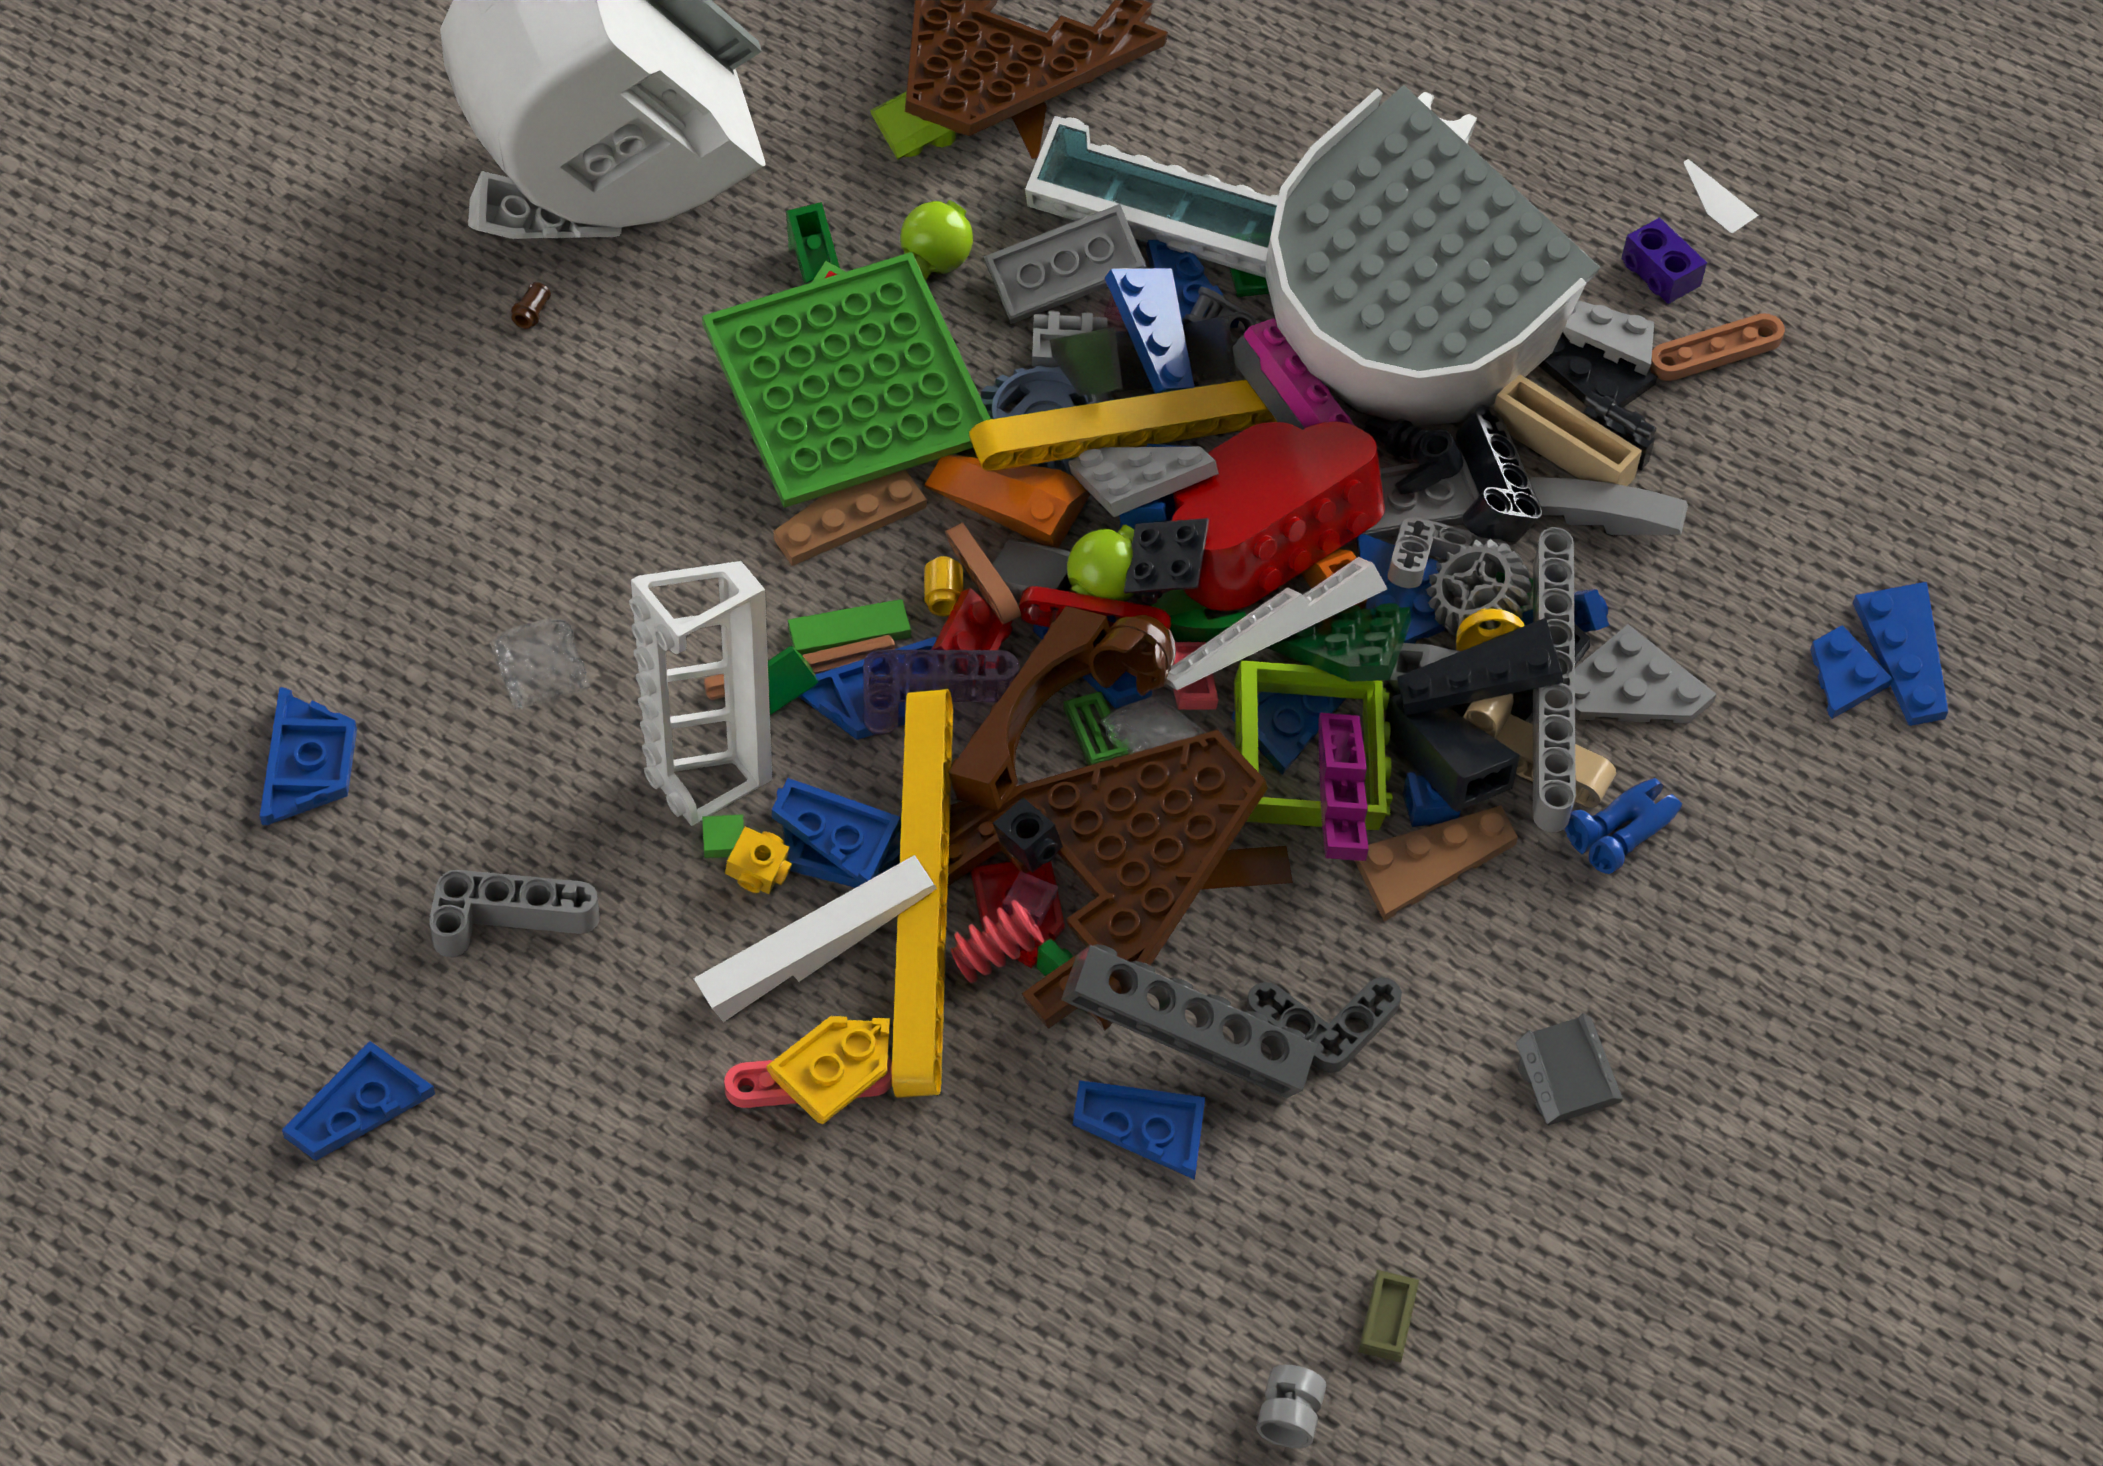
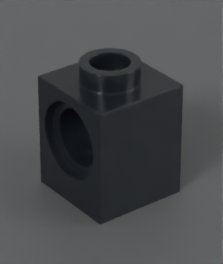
[993,797,1063,873]

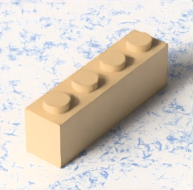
[1494,374,1642,486]

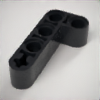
[1456,405,1542,542]

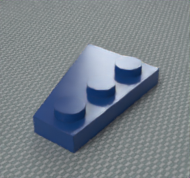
[772,778,901,884]
[282,1041,435,1161]
[1073,1080,1205,1180]

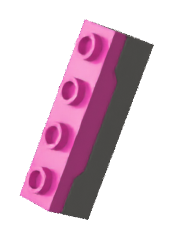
[1227,318,1355,430]

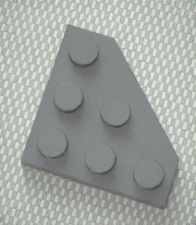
[1068,446,1219,517]
[1575,624,1717,724]

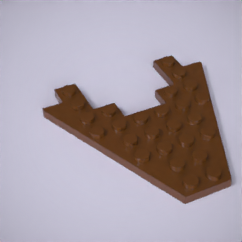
[905,0,1168,136]
[948,729,1268,1031]

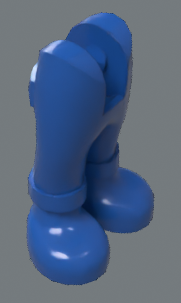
[1565,778,1682,874]

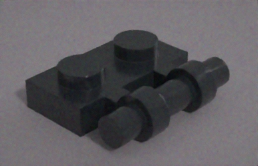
[1583,391,1657,471]

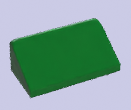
[768,646,818,715]

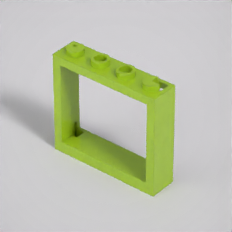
[1234,660,1393,830]

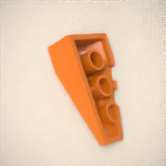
[924,454,1090,548]

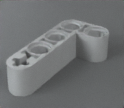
[429,870,600,957]

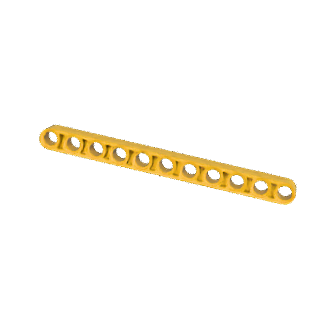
[892,689,953,1098]

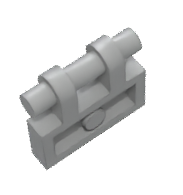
[1032,311,1107,370]

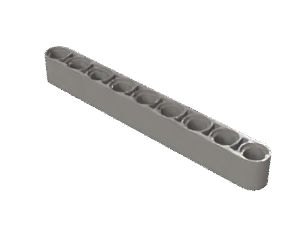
[1533,527,1576,832]

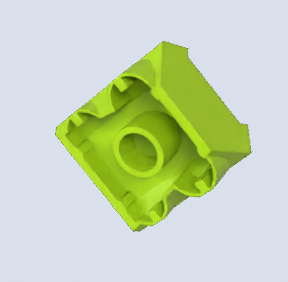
[870,91,956,160]

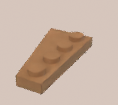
[773,469,927,566]
[1354,805,1518,922]

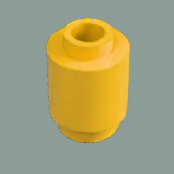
[924,556,963,616]

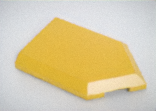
[766,1016,890,1124]

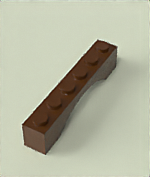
[948,606,1110,811]

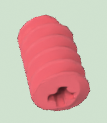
[951,900,1044,984]

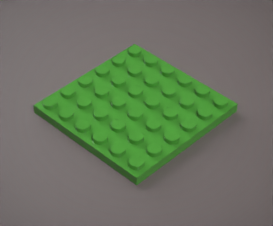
[702,252,991,508]

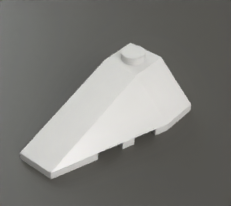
[468,171,622,239]

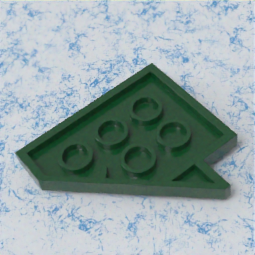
[1266,603,1411,682]

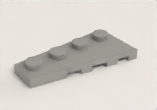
[1563,300,1654,376]

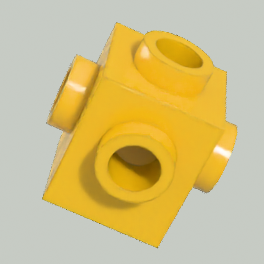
[725,826,792,894]

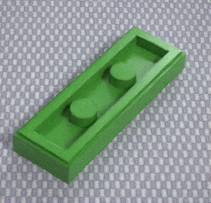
[788,599,911,655]

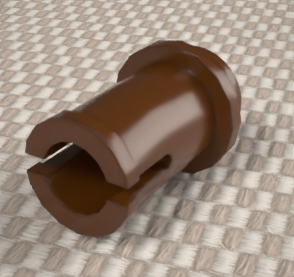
[511,282,551,329]

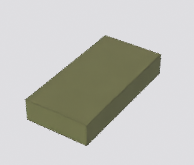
[1358,1270,1419,1363]

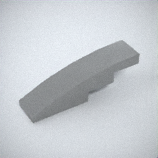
[1530,477,1688,535]

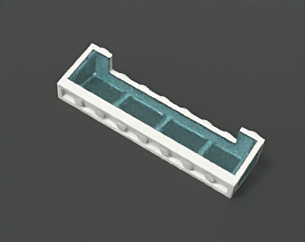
[1025,116,1279,278]

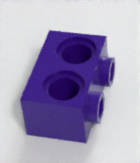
[1621,217,1707,304]

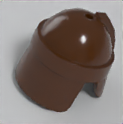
[1088,615,1176,696]

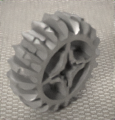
[1426,539,1532,637]

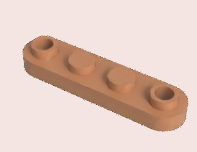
[1649,313,1785,381]

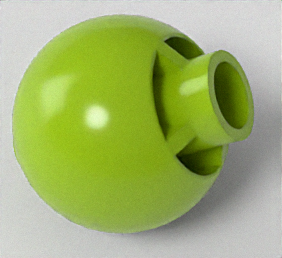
[900,200,973,281]
[1067,525,1135,602]

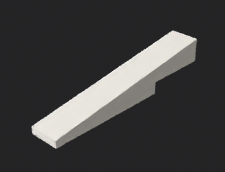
[1166,557,1388,690]
[694,855,937,1022]

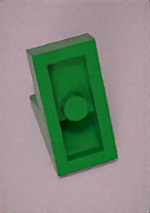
[786,202,840,283]

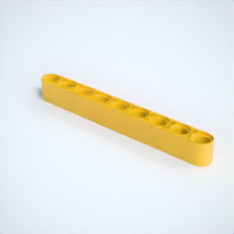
[969,380,1277,471]

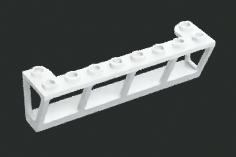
[629,561,772,826]

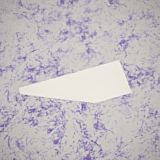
[1683,159,1759,233]

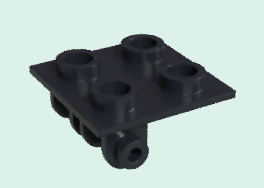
[1124,518,1209,604]

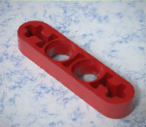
[1018,586,1171,630]

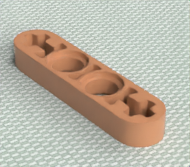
[945,522,1021,625]

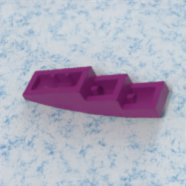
[1319,713,1369,861]

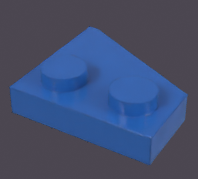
[1810,625,1893,719]

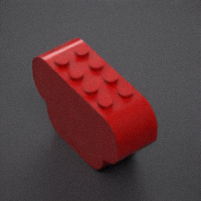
[1171,421,1385,611]

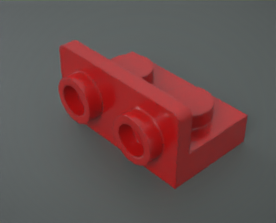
[931,588,1013,678]

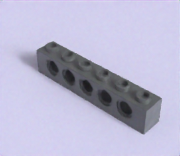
[1061,944,1317,1098]

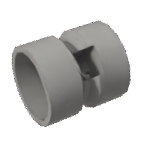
[1256,1365,1326,1448]

